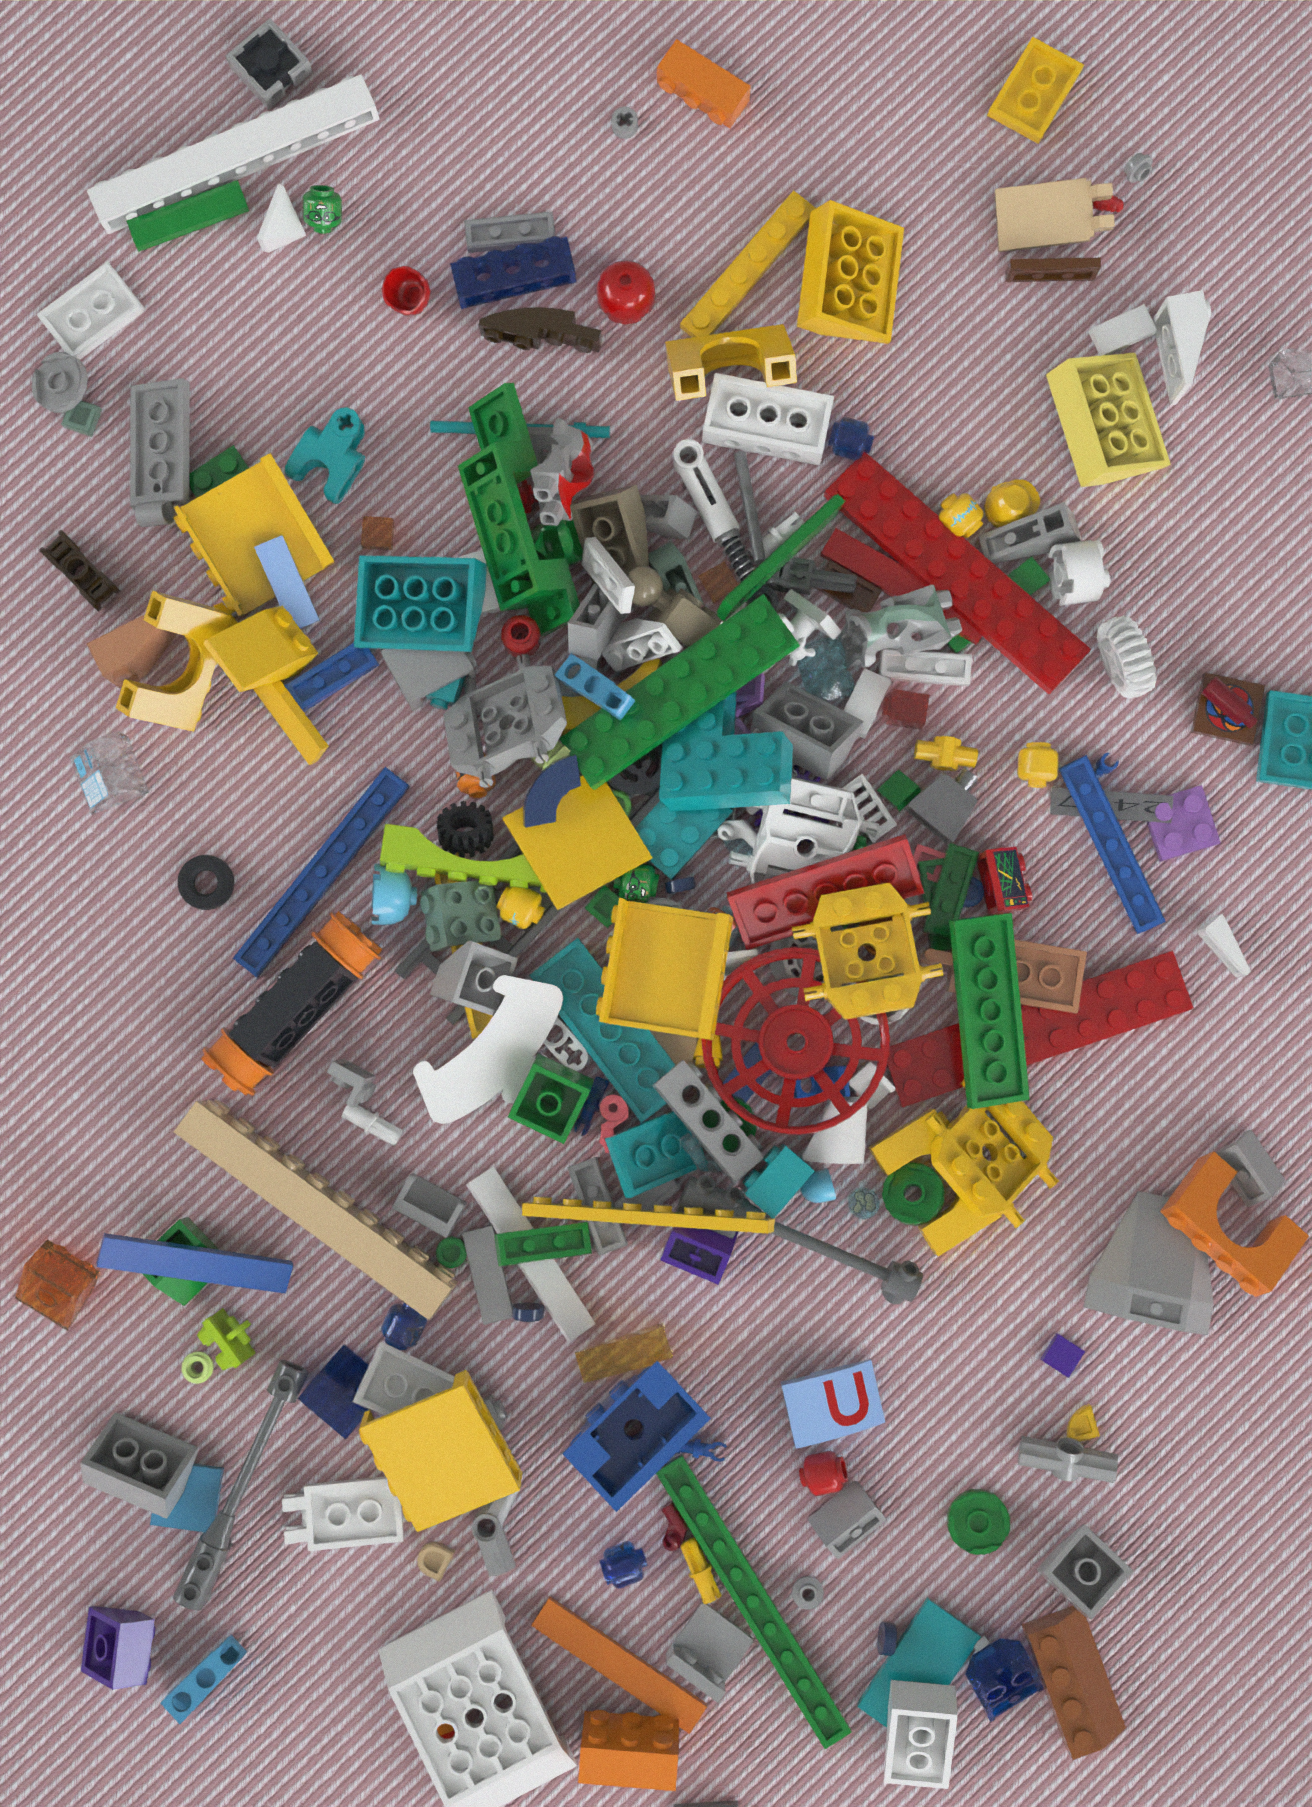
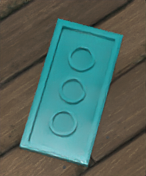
[856,1597,981,1728]

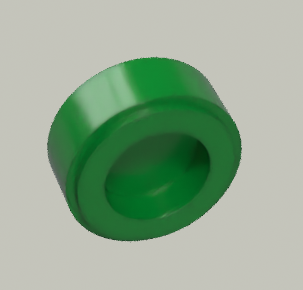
[436,1236,467,1268]

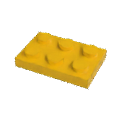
[987,37,1084,144]

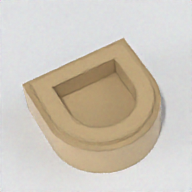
[417,1542,455,1582]

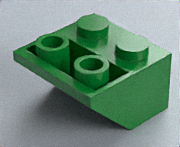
[143,1217,219,1306]

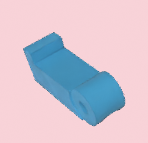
[554,653,635,720]
[160,1634,247,1724]

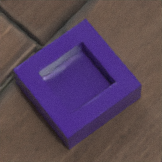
[1040,1333,1085,1378]

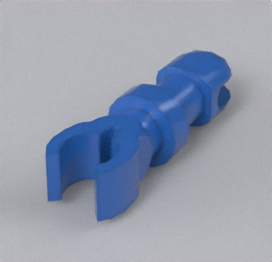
[677,1438,727,1462]

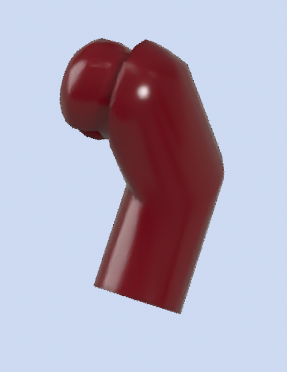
[660,1500,688,1551]

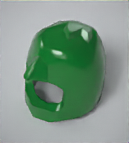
[531,519,583,567]

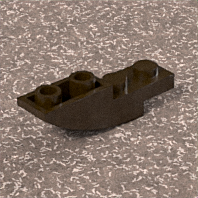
[478,307,602,353]

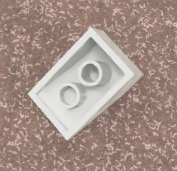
[1152,290,1211,405]
[884,1680,958,1789]

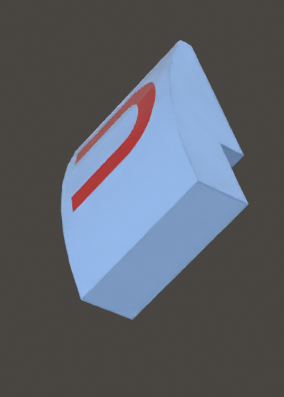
[781,1359,885,1449]

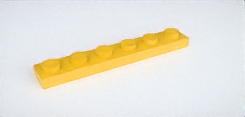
[680,190,816,337]

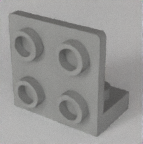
[666,1602,753,1703]

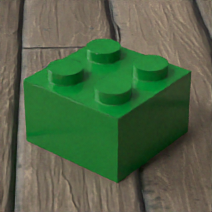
[507,1053,594,1144]

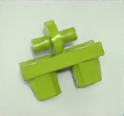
[197,1308,256,1370]

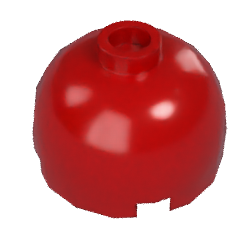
[596,260,656,325]

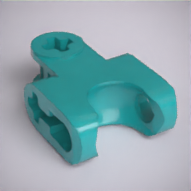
[285,407,365,504]

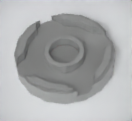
[31,352,88,413]

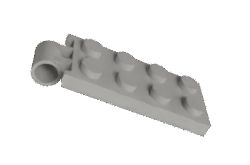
[130,378,190,527]

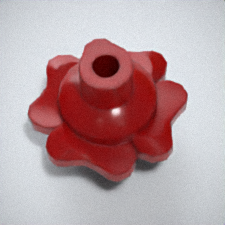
[517,479,539,514]

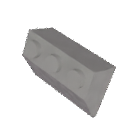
[751,682,864,781]
[80,1412,198,1519]

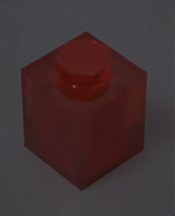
[882,689,930,730]

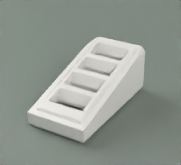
[841,774,897,843]
[1197,914,1251,978]

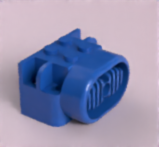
[562,1361,711,1512]

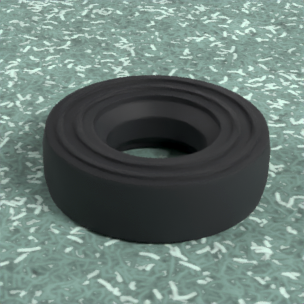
[178,855,234,910]

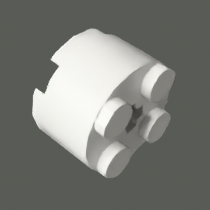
[1048,540,1110,606]

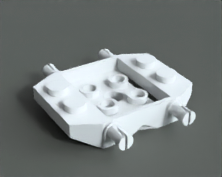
[728,777,879,884]

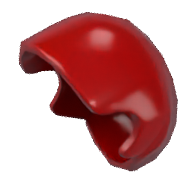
[381,266,431,316]

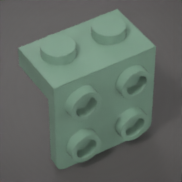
[420,881,501,952]

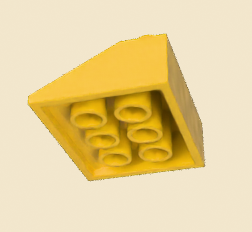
[797,200,904,344]

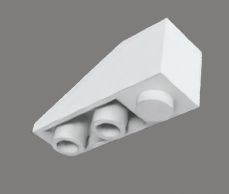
[602,619,682,671]

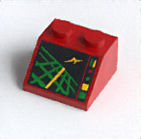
[976,847,1032,915]

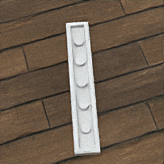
[466,1166,596,1342]

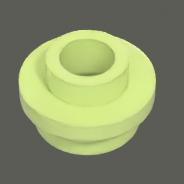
[182,1351,214,1384]

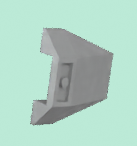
[1083,1191,1214,1335]

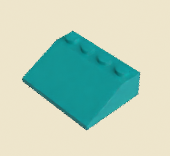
[354,555,487,652]

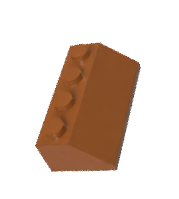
[1021,1606,1126,1760]

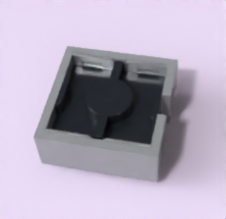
[225,18,313,110]

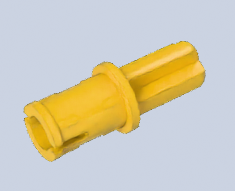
[680,1537,722,1604]

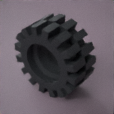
[436,801,494,858]

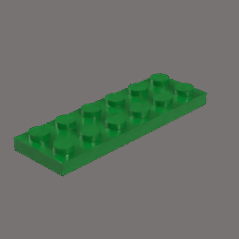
[949,913,1030,1109]

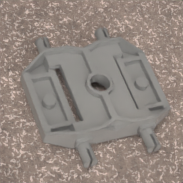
[443,654,567,788]

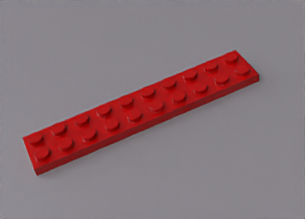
[823,451,1091,695]
[887,951,1194,1108]

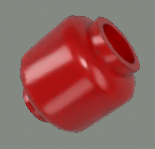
[501,615,541,658]
[799,1451,848,1496]

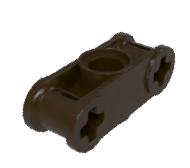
[39,530,121,612]

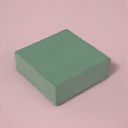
[61,400,102,437]

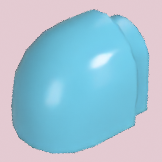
[800,1168,836,1203]

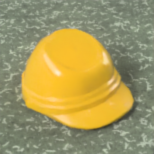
[984,479,1040,528]

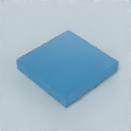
[150,1464,224,1533]

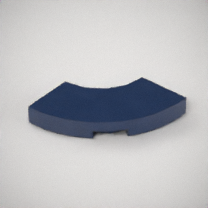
[523,754,581,828]

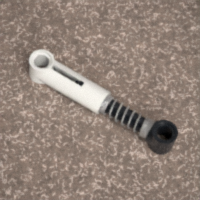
[673,439,778,611]

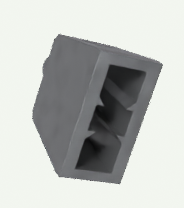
[904,769,978,845]

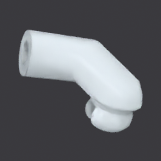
[718,819,758,849]

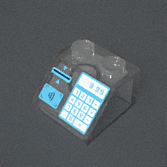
[70,731,149,815]

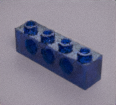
[450,236,576,309]

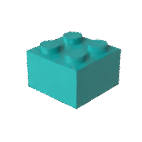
[742,1144,815,1219]

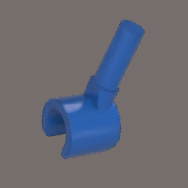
[1094,753,1119,778]

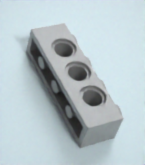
[652,1060,764,1182]

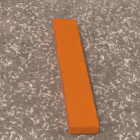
[531,1596,707,1734]

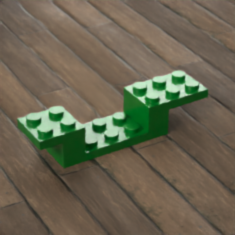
[458,383,580,637]

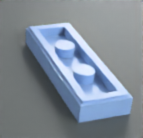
[254,535,320,629]

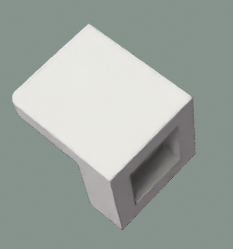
[849,1061,896,1109]

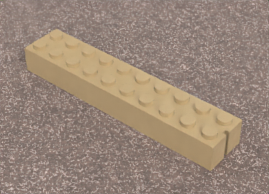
[174,1099,458,1320]

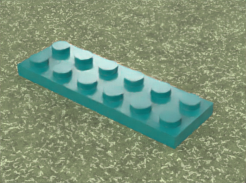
[529,938,689,1123]

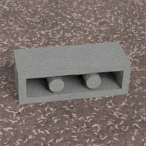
[568,582,627,660]

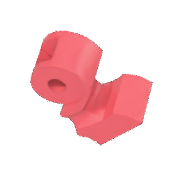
[599,1094,629,1153]

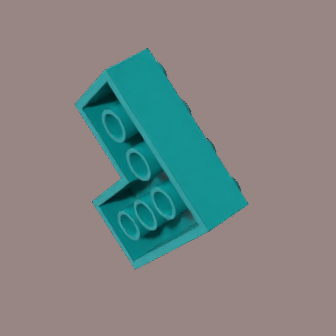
[659,691,793,811]

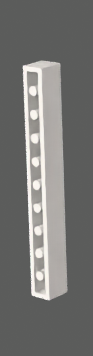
[87,74,380,234]

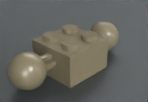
[626,566,725,647]

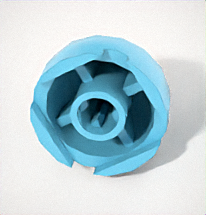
[371,863,417,925]

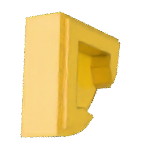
[1066,1404,1100,1442]

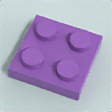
[1147,785,1221,862]

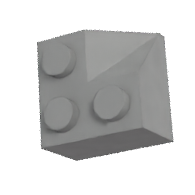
[1036,1524,1133,1620]

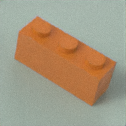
[657,39,751,128]

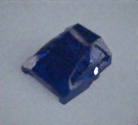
[965,1638,1044,1723]

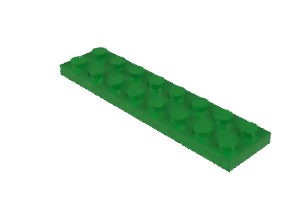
[559,594,800,790]

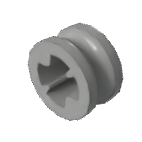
[611,107,638,139]

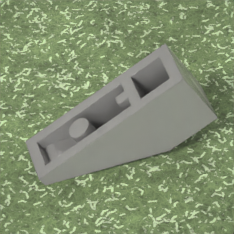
[978,502,1081,563]

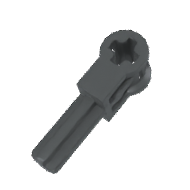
[767,557,857,595]

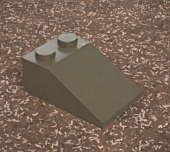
[570,484,649,585]

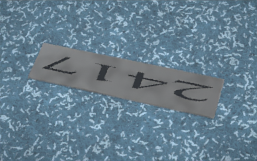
[1050,787,1174,823]

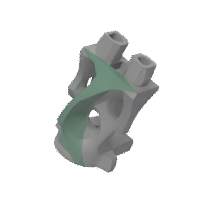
[837,585,962,669]

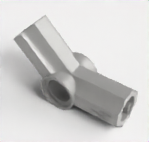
[472,1487,521,1577]

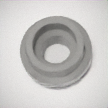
[1124,153,1153,183]
[792,1576,824,1610]

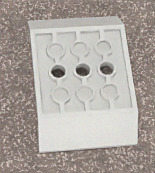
[378,1590,577,1807]

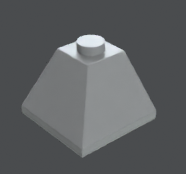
[430,941,518,1016]

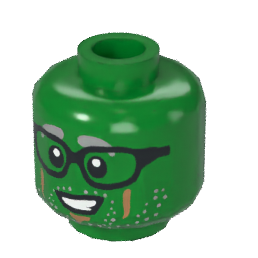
[302,185,342,234]
[613,864,659,903]

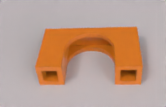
[1160,1151,1309,1297]

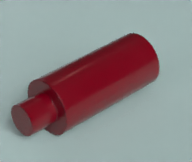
[1200,676,1258,729]

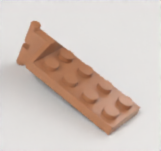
[918,940,1087,1014]

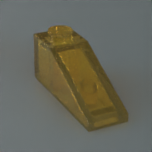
[575,1323,673,1383]

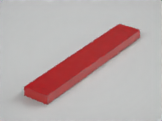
[820,528,983,645]

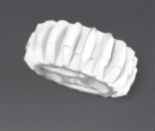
[1096,615,1157,699]

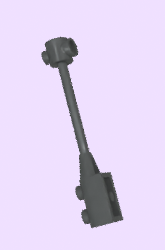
[676,1175,923,1304]
[173,1360,309,1611]

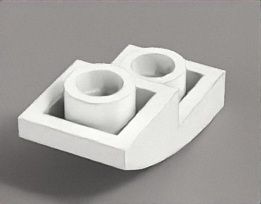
[844,668,892,739]

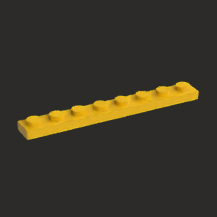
[522,1196,775,1234]

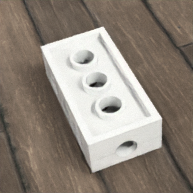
[702,373,834,466]

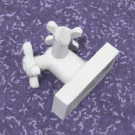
[778,589,841,666]

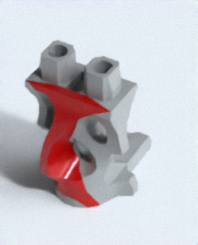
[527,418,595,526]

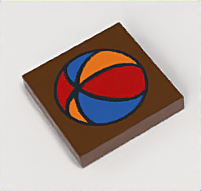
[1191,672,1265,746]

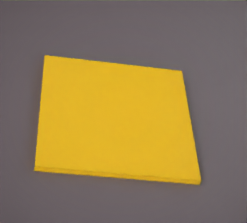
[502,775,653,910]

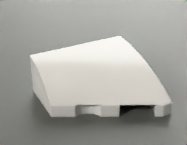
[800,1097,867,1164]

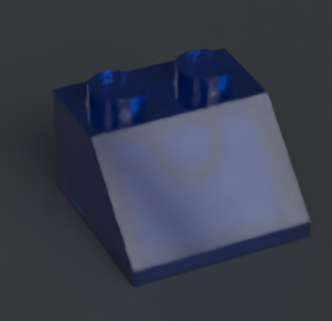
[297,1344,369,1440]

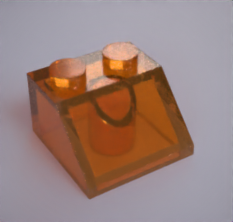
[15,1239,100,1331]

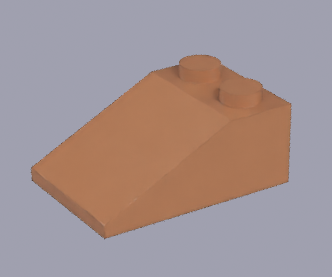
[86,614,178,688]

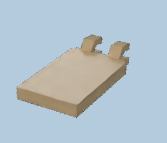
[995,178,1115,253]

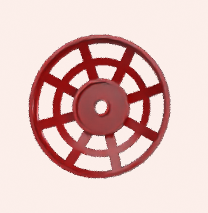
[701,947,890,1135]

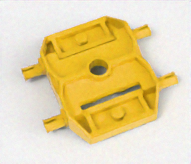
[792,883,943,1020]
[925,1079,1059,1228]

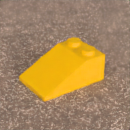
[203,605,318,692]

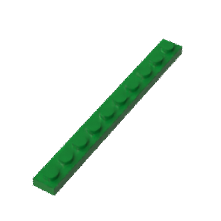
[656,1454,852,1749]

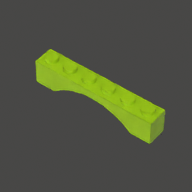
[380,824,547,893]

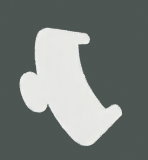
[413,975,563,1124]

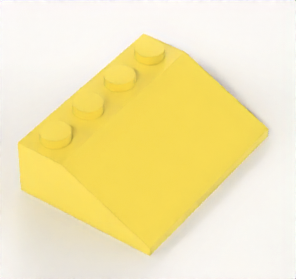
[1046,353,1171,487]

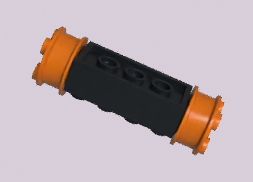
[201,911,383,1096]

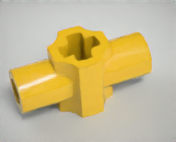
[914,736,978,771]

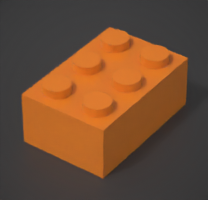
[578,1710,679,1791]

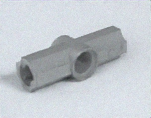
[1018,1436,1118,1483]

